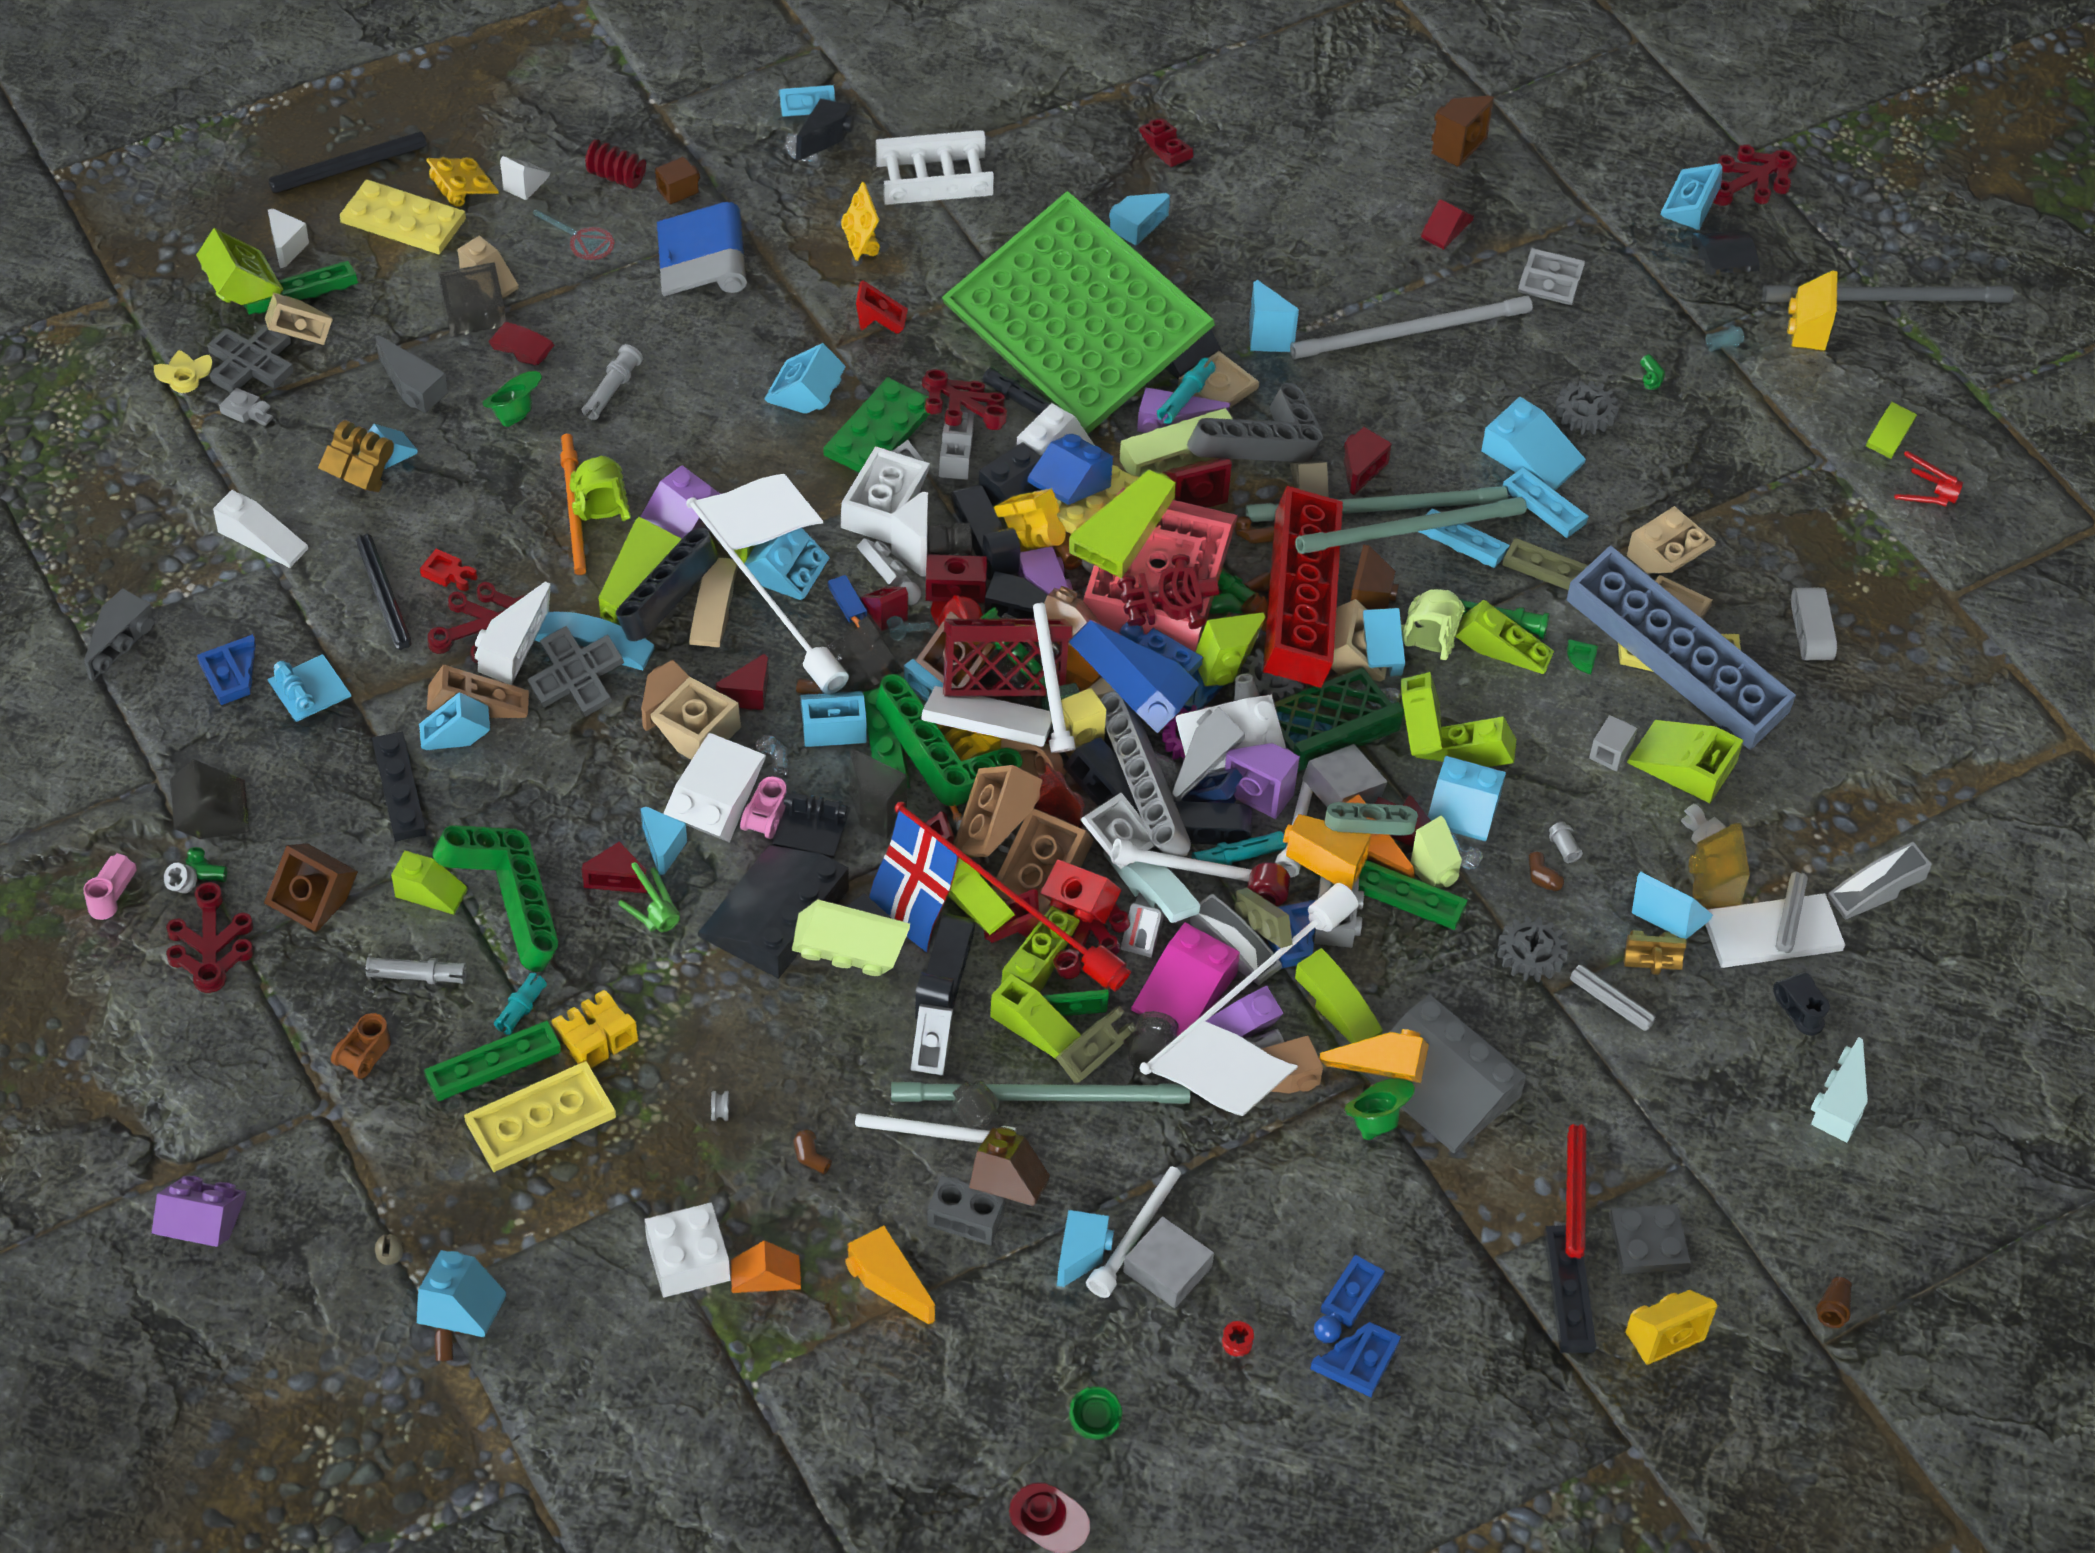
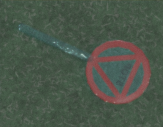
[533,210,614,260]

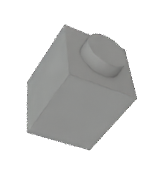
[1589,715,1637,772]

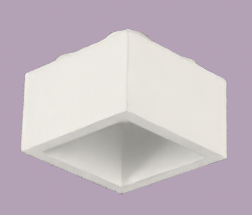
[645,1202,730,1298]

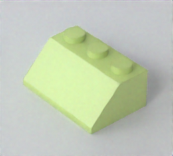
[792,900,910,976]

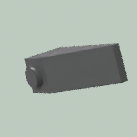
[376,335,448,413]

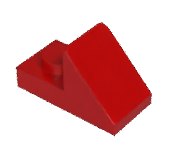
[856,280,908,334]

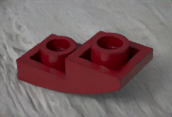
[1139,118,1193,167]
[488,322,555,366]

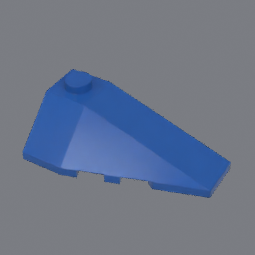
[1069,619,1199,733]

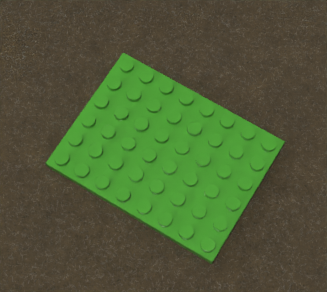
[942,191,1215,435]

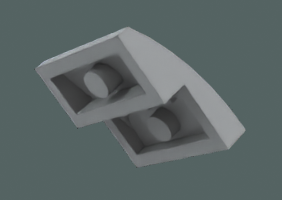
[1518,248,1585,305]

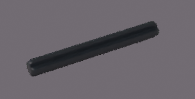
[356,534,412,650]

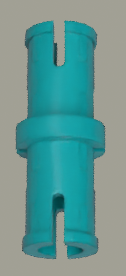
[494,973,547,1035]

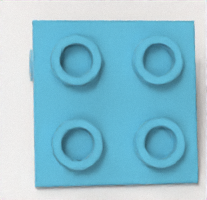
[267,654,352,722]

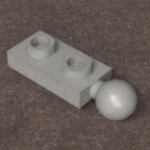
[857,538,921,605]

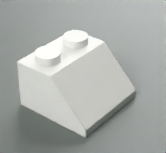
[1017,403,1094,457]

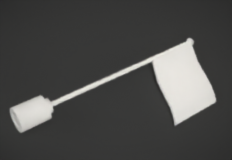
[686,474,849,694]
[1140,883,1358,1116]

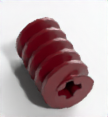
[585,139,646,189]

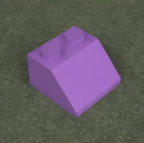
[641,465,720,539]
[1225,743,1300,819]

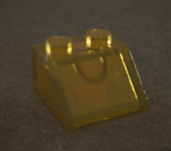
[1689,823,1750,910]

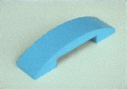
[535,612,654,671]

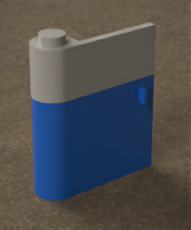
[657,202,747,296]

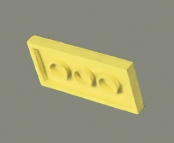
[340,179,466,255]
[1056,465,1139,534]
[464,1061,616,1172]

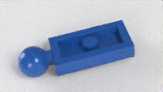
[1120,622,1203,675]
[1314,1255,1385,1344]

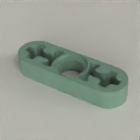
[1325,802,1418,835]

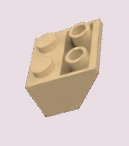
[1627,506,1716,574]

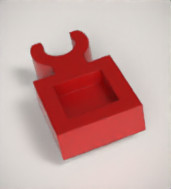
[420,549,477,591]

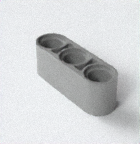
[1791,588,1837,660]

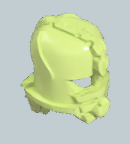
[1401,589,1465,660]

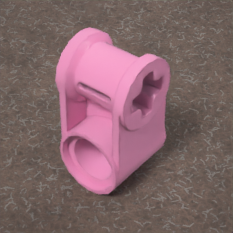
[740,776,787,839]

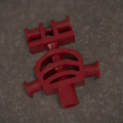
[1118,554,1219,629]

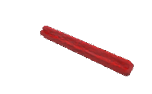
[1566,1124,1586,1259]

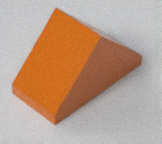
[731,1240,801,1293]

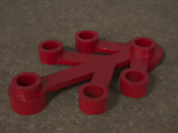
[1713,145,1797,206]
[922,369,1007,430]
[427,582,526,664]
[1053,876,1131,979]
[166,882,254,993]

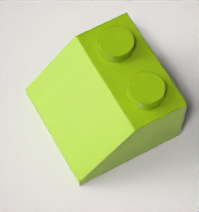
[1195,613,1265,686]

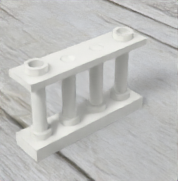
[876,130,994,205]

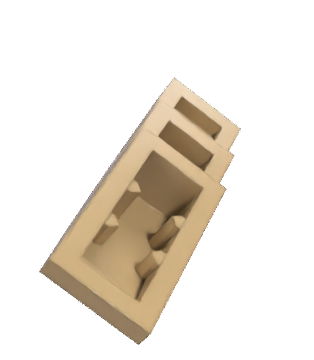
[689,558,738,647]

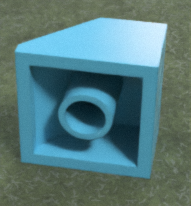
[764,343,846,414]
[1428,756,1506,842]
[417,1250,506,1337]

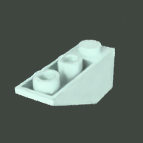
[1811,1037,1868,1143]

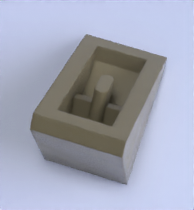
[1290,461,1329,497]

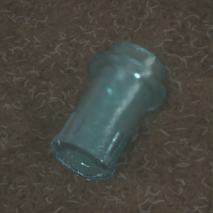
[1706,325,1744,352]

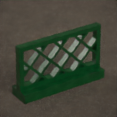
[1274,667,1404,772]

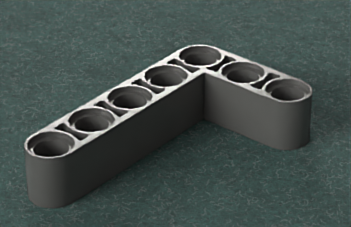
[1187,382,1323,462]

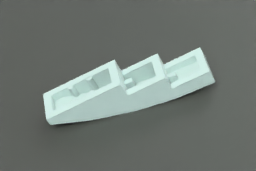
[1103,850,1201,923]

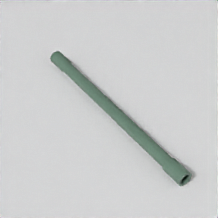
[1246,486,1508,522]
[1295,497,1527,554]
[891,1082,1190,1104]

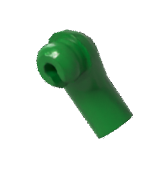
[1640,354,1665,390]
[1209,593,1243,616]
[185,847,228,882]

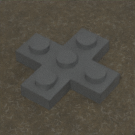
[207,324,294,393]
[527,626,624,717]

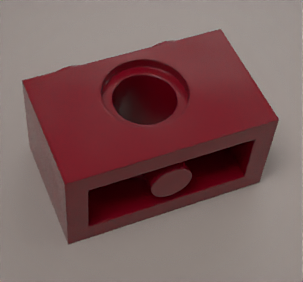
[925,554,987,603]

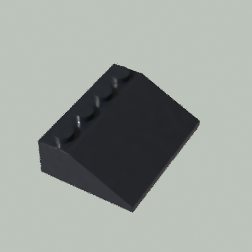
[698,845,849,979]

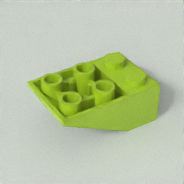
[1627,720,1744,803]

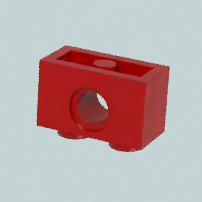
[1041,859,1122,924]

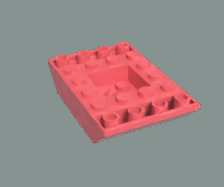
[1083,488,1237,652]

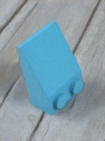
[1481,397,1586,491]

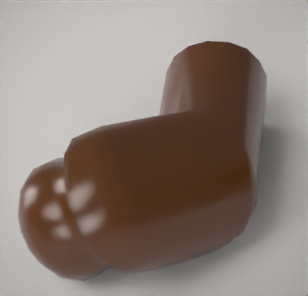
[793,1129,832,1175]

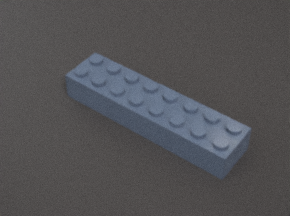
[1566,545,1796,750]

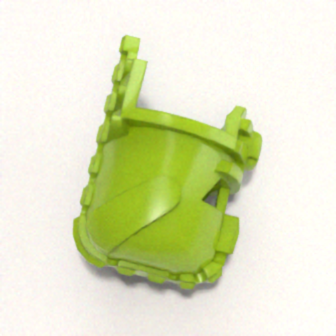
[570,455,631,521]

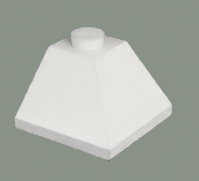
[1081,793,1155,869]

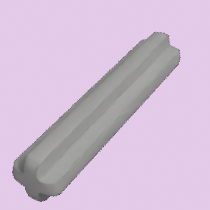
[1775,871,1808,953]
[1570,964,1656,1031]

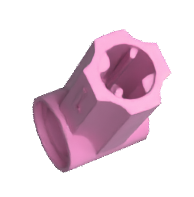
[83,853,137,920]

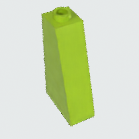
[1069,470,1176,578]
[599,517,681,626]

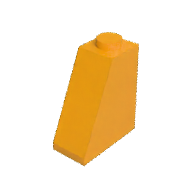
[1283,814,1371,891]

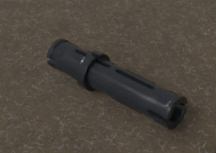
[982,367,1061,415]

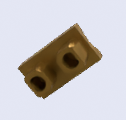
[1623,930,1686,975]

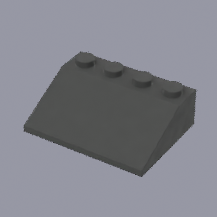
[1360,994,1526,1153]

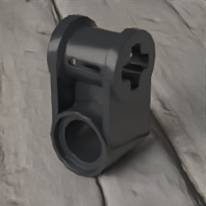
[1773,972,1830,1035]

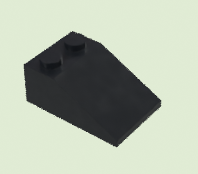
[979,442,1041,507]

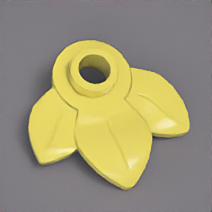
[154,350,212,393]

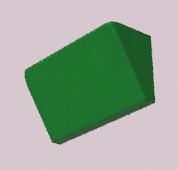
[1043,990,1109,1016]

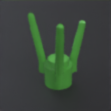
[618,862,680,933]

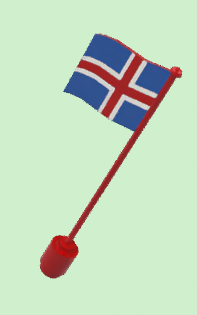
[869,802,1131,992]

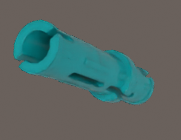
[1156,358,1216,424]
[1191,831,1286,866]

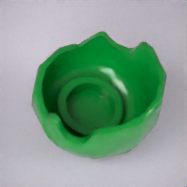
[1069,1386,1122,1440]

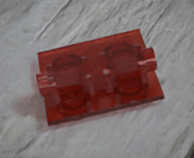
[1034,762,1084,829]

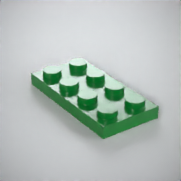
[823,377,930,473]

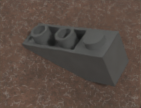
[84,588,155,682]

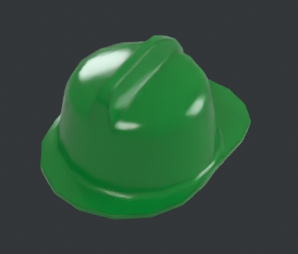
[482,371,542,427]
[1344,1078,1415,1140]

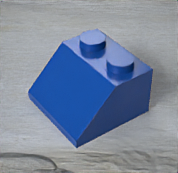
[1028,434,1113,505]

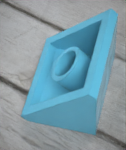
[1660,164,1723,230]
[1249,280,1299,352]
[1632,872,1713,939]

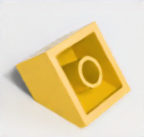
[1787,271,1838,351]
[1625,1290,1718,1365]

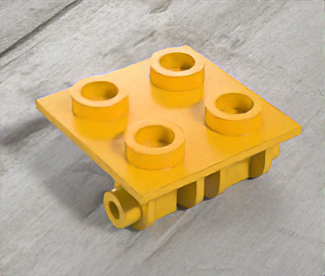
[426,157,499,207]
[841,182,880,261]

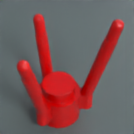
[1894,451,1963,507]

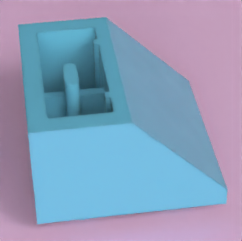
[744,528,830,600]
[800,691,867,747]

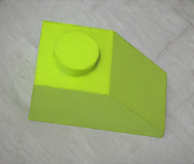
[391,850,467,915]

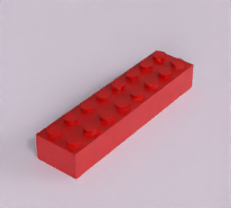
[1263,486,1343,688]

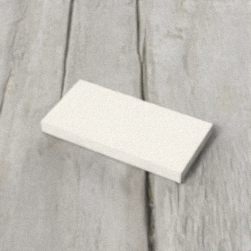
[921,686,1053,747]
[1705,893,1845,968]

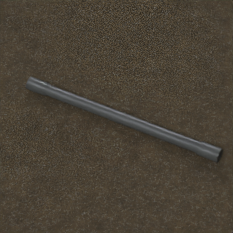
[1763,285,2013,303]

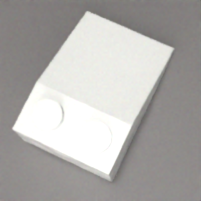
[841,446,930,544]
[475,582,551,685]
[1175,695,1286,773]
[663,733,766,843]

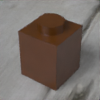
[655,156,700,205]

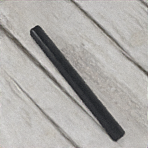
[268,131,427,193]

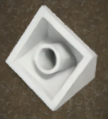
[891,492,928,576]

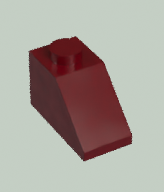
[1344,427,1392,495]

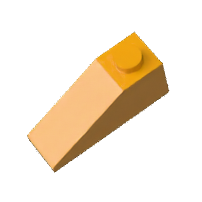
[1319,1029,1429,1083]
[845,1226,935,1324]

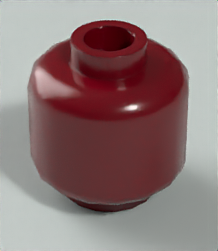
[1247,862,1290,907]

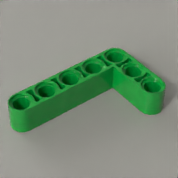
[875,674,1023,806]
[432,825,558,972]

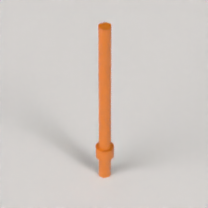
[560,434,586,575]

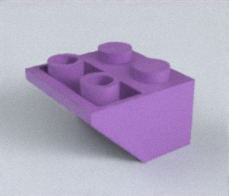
[151,1176,246,1247]

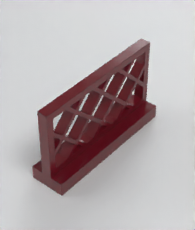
[943,619,1072,696]

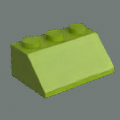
[196,228,283,305]

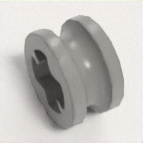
[164,863,197,894]
[711,1091,729,1121]

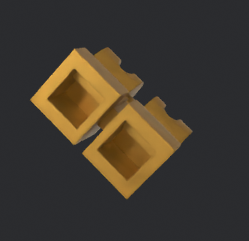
[318,420,394,492]

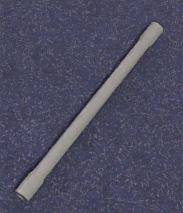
[1290,296,1532,359]

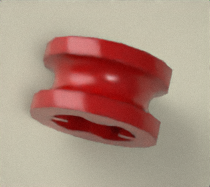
[1222,1321,1254,1357]

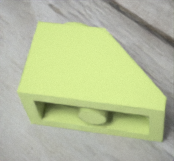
[1410,816,1462,889]

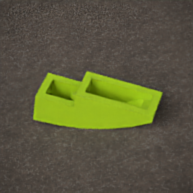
[1295,948,1383,1044]

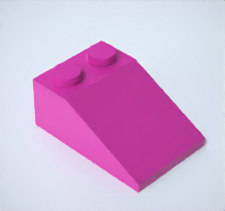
[1132,922,1240,1036]

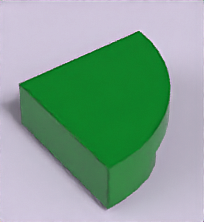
[1567,639,1598,675]

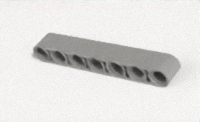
[1100,691,1191,857]

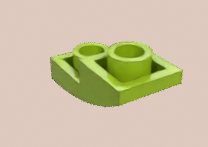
[1866,402,1917,459]

